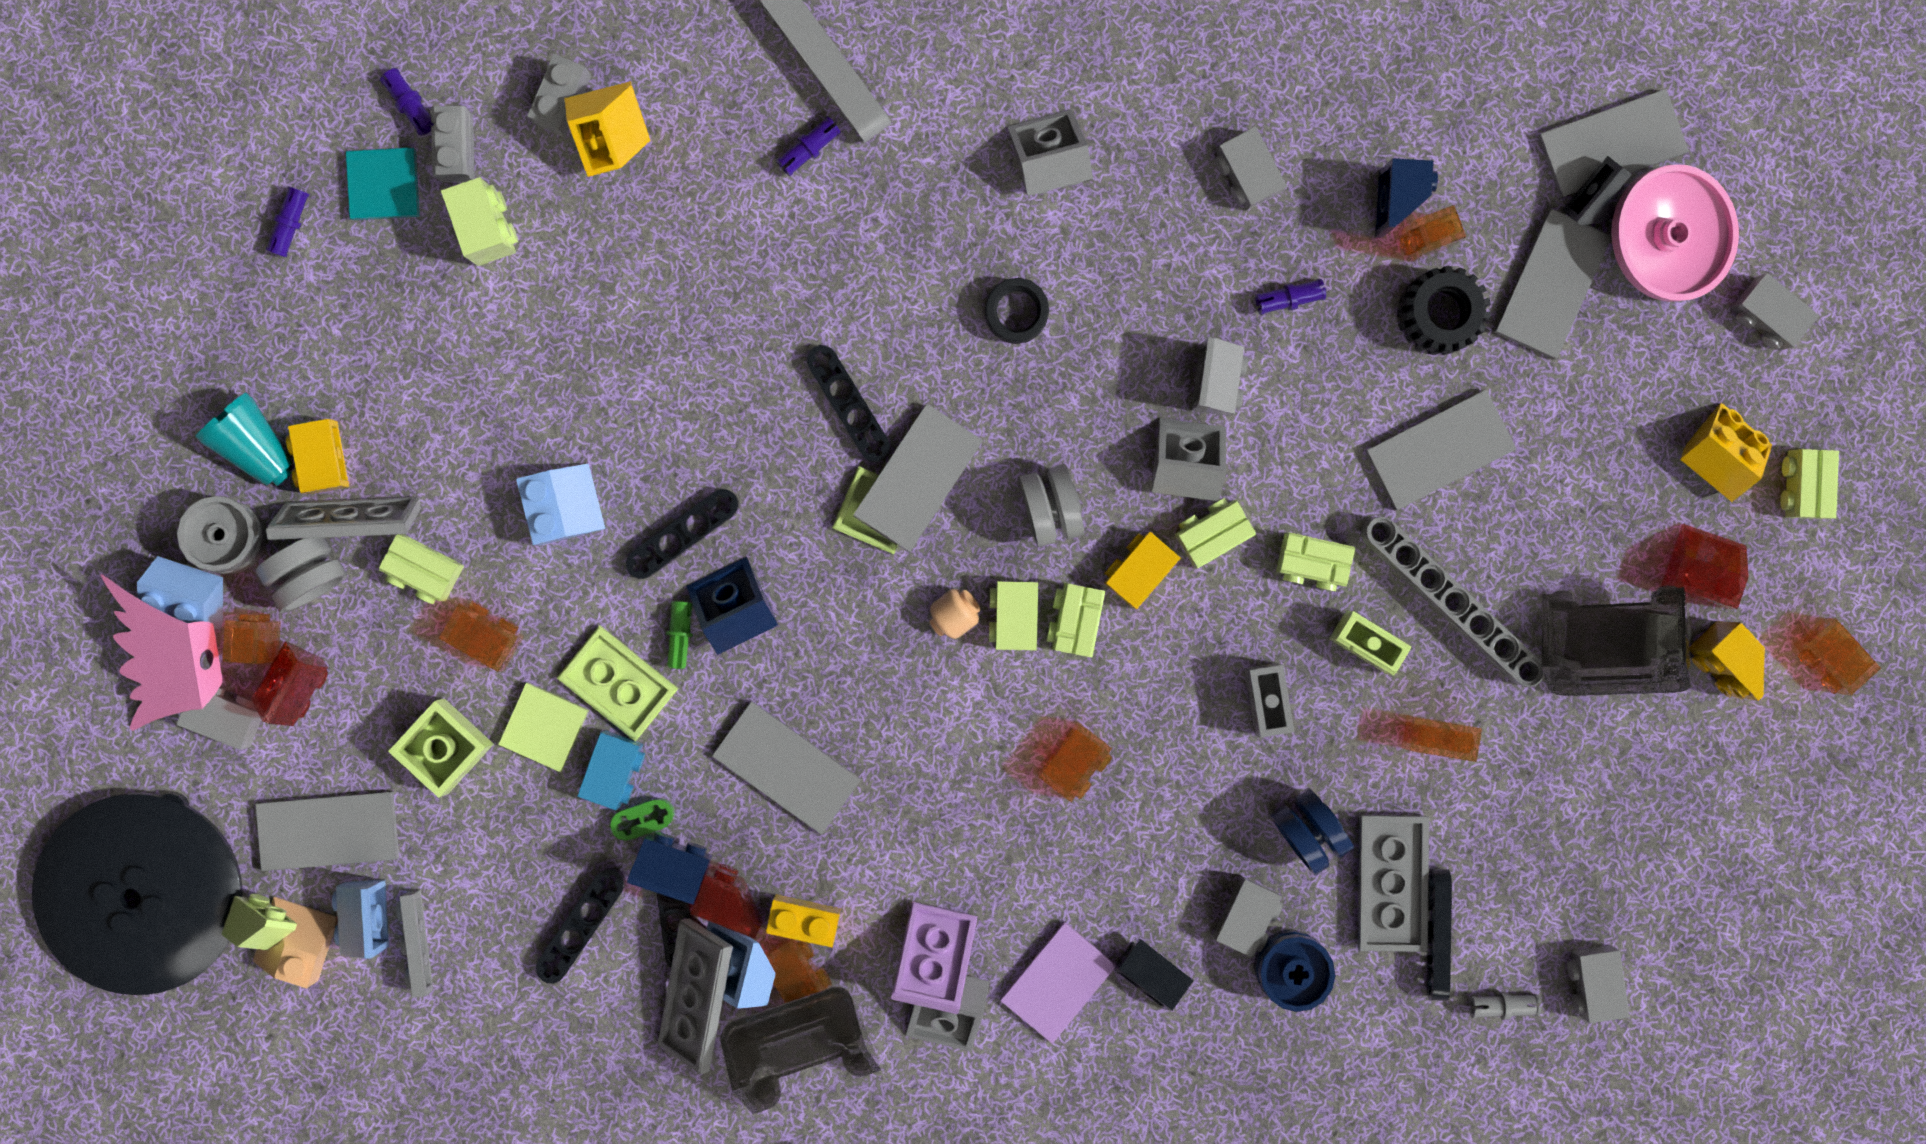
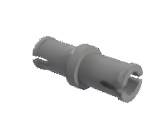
[1468,992,1541,1020]

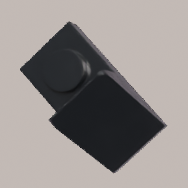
[1563,156,1632,226]

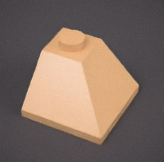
[253,897,338,989]

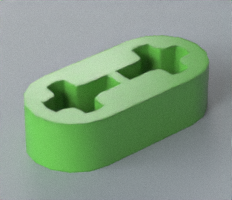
[610,798,675,841]

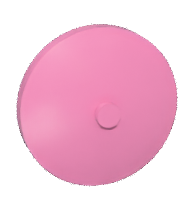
[1611,164,1739,302]

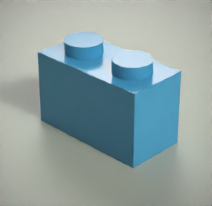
[577,730,646,810]

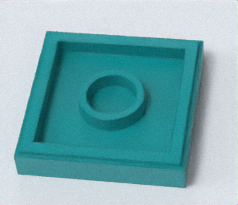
[346,148,420,220]

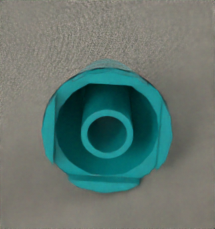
[195,392,293,487]

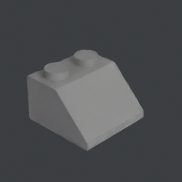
[1007,109,1093,196]
[1191,337,1248,416]
[1152,418,1227,501]
[906,975,989,1052]

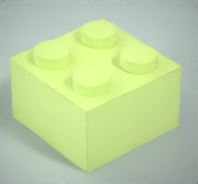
[441,177,518,266]
[388,698,494,798]

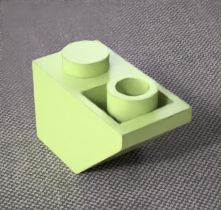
[222,894,297,950]

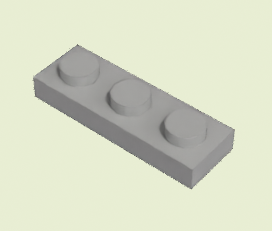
[396,890,433,998]

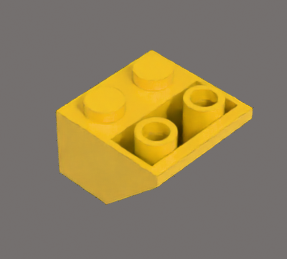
[564,81,650,177]
[1680,402,1772,502]
[1688,621,1765,701]

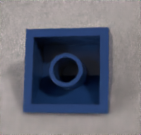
[1375,158,1438,238]
[686,557,778,655]
[627,832,713,904]

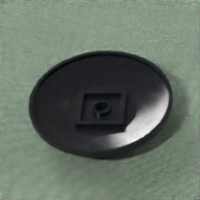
[32,793,243,995]

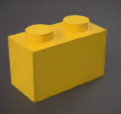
[286,419,349,494]
[1104,532,1181,609]
[766,894,842,948]

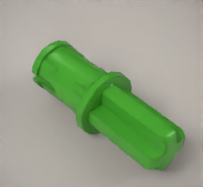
[666,601,693,669]

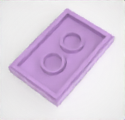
[891,902,978,1014]
[1000,921,1117,1044]

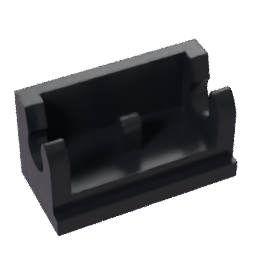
[1114,939,1194,1011]

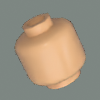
[929,589,981,639]

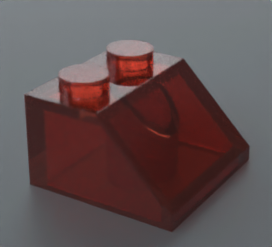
[1661,524,1749,609]
[251,641,328,726]
[691,864,763,939]

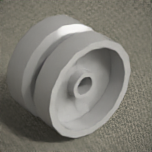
[1019,464,1085,547]
[177,496,267,575]
[255,537,348,613]

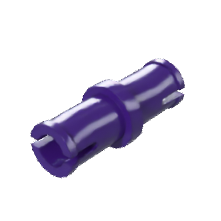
[380,68,434,136]
[776,116,841,177]
[265,186,310,258]
[1255,278,1326,315]

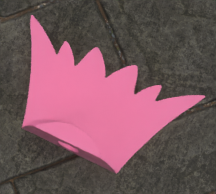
[100,574,223,731]

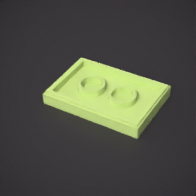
[557,625,679,742]

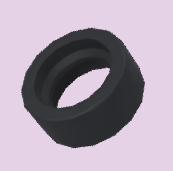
[985,277,1050,344]

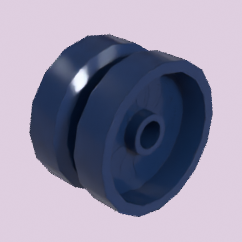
[1270,787,1354,876]
[1254,929,1336,1012]

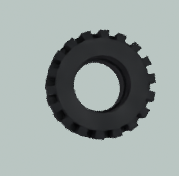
[1397,266,1491,355]

